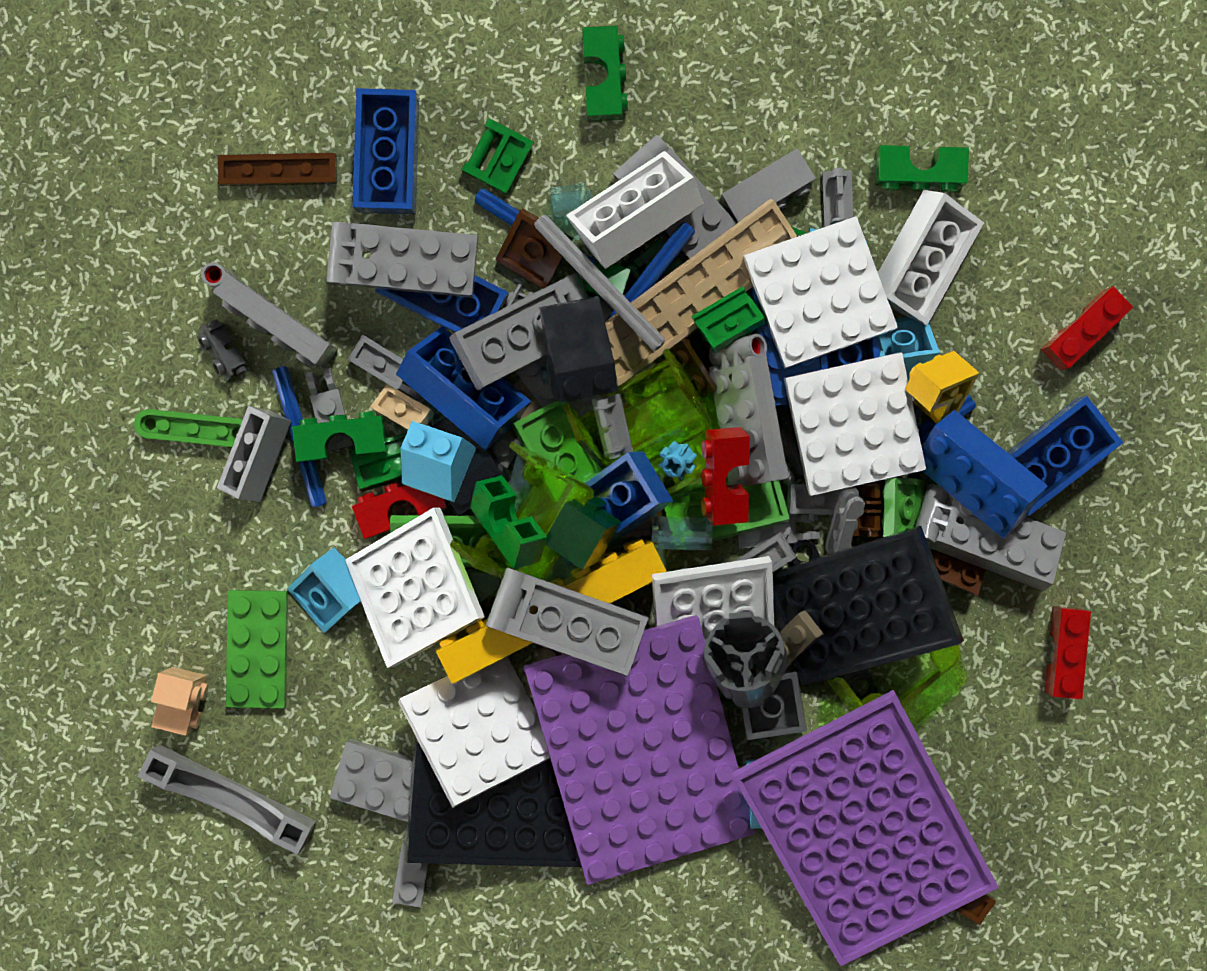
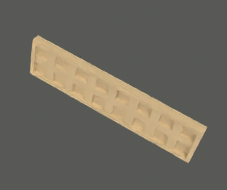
[605,199,797,387]

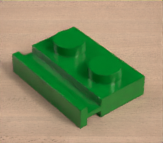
[692,286,766,353]
[349,433,406,492]

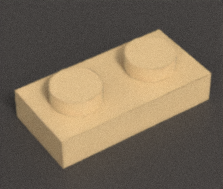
[370,384,434,431]

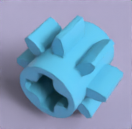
[659,441,697,480]

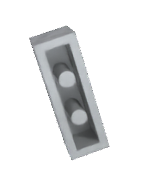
[720,148,816,223]
[217,406,291,502]

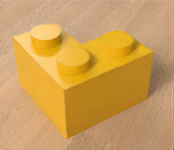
[905,351,979,424]

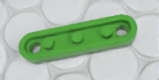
[134,409,243,447]

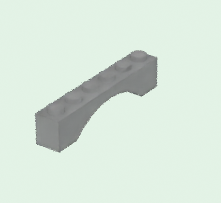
[137,744,317,855]

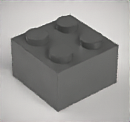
[742,671,807,740]

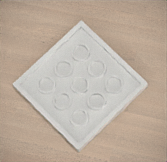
[743,216,898,369]
[784,352,926,496]
[345,508,485,668]
[652,556,774,643]
[398,656,551,808]

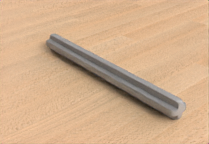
[534,215,665,351]

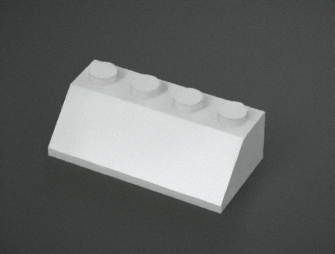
[566,151,704,269]
[878,190,984,325]

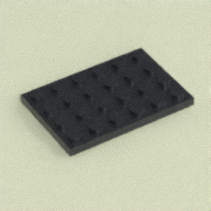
[773,526,964,686]
[405,741,582,867]

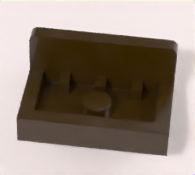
[667,332,717,400]

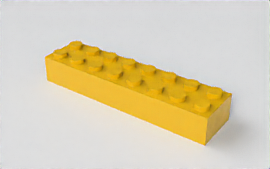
[435,537,667,684]

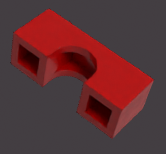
[1040,286,1134,370]
[701,427,750,526]
[351,481,449,539]
[1044,606,1091,700]

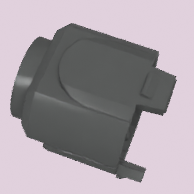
[704,612,788,708]

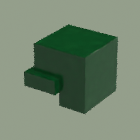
[545,497,622,570]

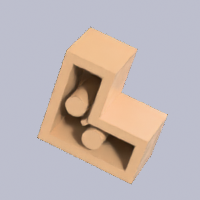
[151,667,209,736]

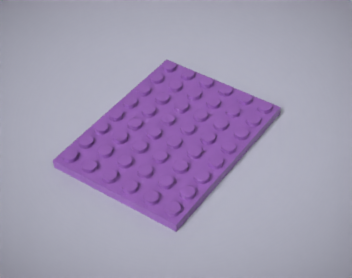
[524,615,756,885]
[732,690,999,967]

